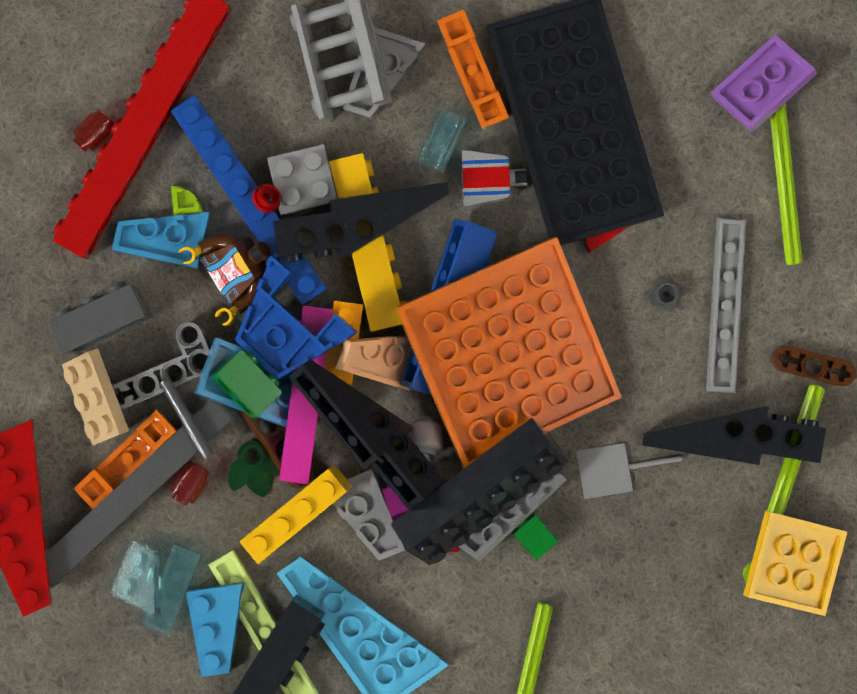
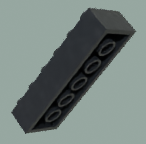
[391,418,569,565]

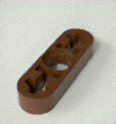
[771,346,856,386]

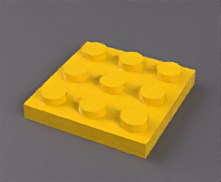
[743,510,847,616]

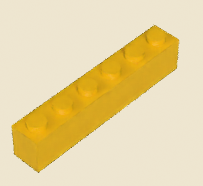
[329,153,406,332]

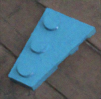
[112,212,211,269]
[186,582,245,677]

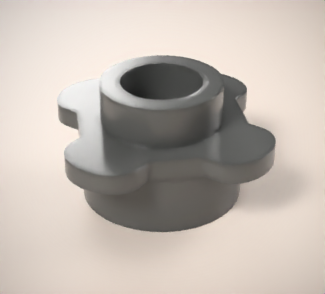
[649,278,683,311]

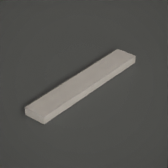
[706,218,747,393]

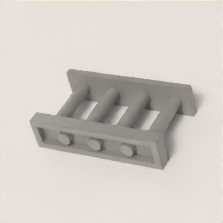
[290,0,392,121]

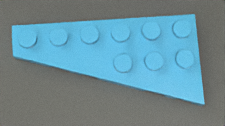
[277,556,449,694]

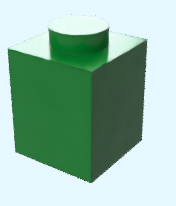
[512,513,558,561]

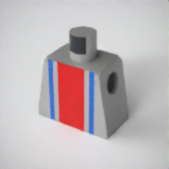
[461,150,527,208]

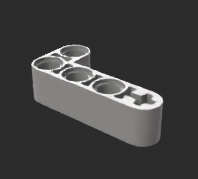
[113,322,211,409]

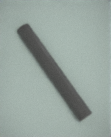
[159,377,214,459]

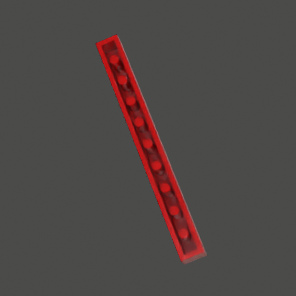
[52,0,232,260]

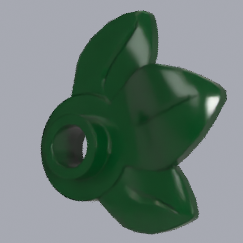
[228,441,280,497]

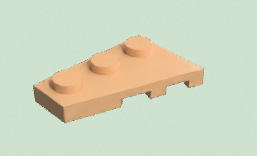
[336,335,412,391]

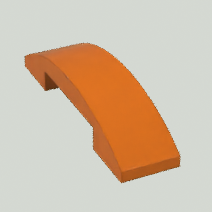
[437,9,509,129]
[73,409,177,509]

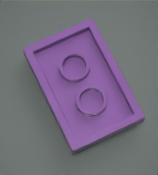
[711,34,817,133]

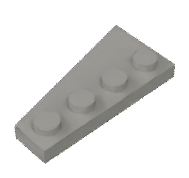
[458,473,567,561]

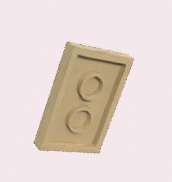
[62,348,129,445]

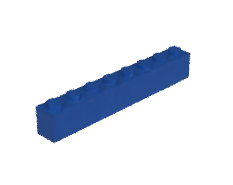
[171,95,328,306]

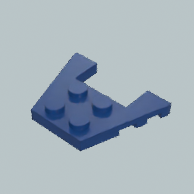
[235,255,357,380]

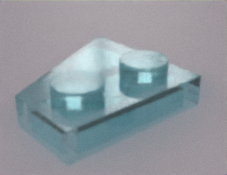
[110,540,161,617]

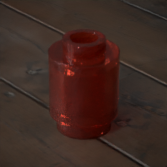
[72,108,115,152]
[170,461,210,506]

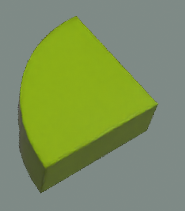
[171,186,203,215]

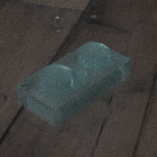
[417,110,467,173]

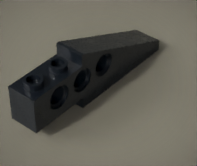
[272,182,449,263]
[289,359,444,510]
[642,406,826,465]

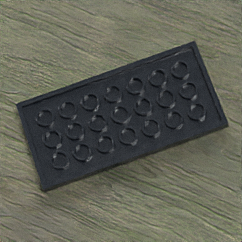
[487,0,664,246]

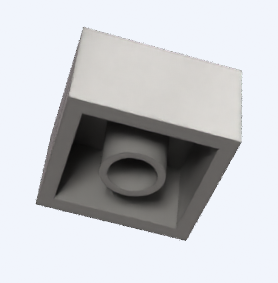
[267,144,338,217]

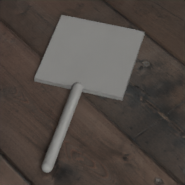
[576,443,683,499]

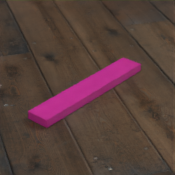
[279,305,333,484]

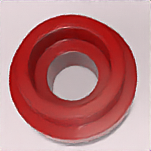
[252,184,281,213]

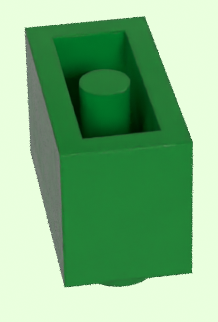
[211,349,282,418]

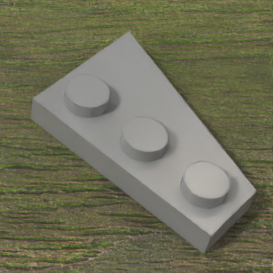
[332,468,406,561]

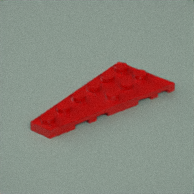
[0,419,52,617]

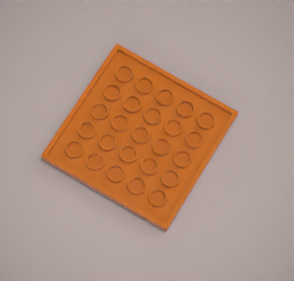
[395,237,622,469]

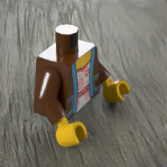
[178,234,271,326]

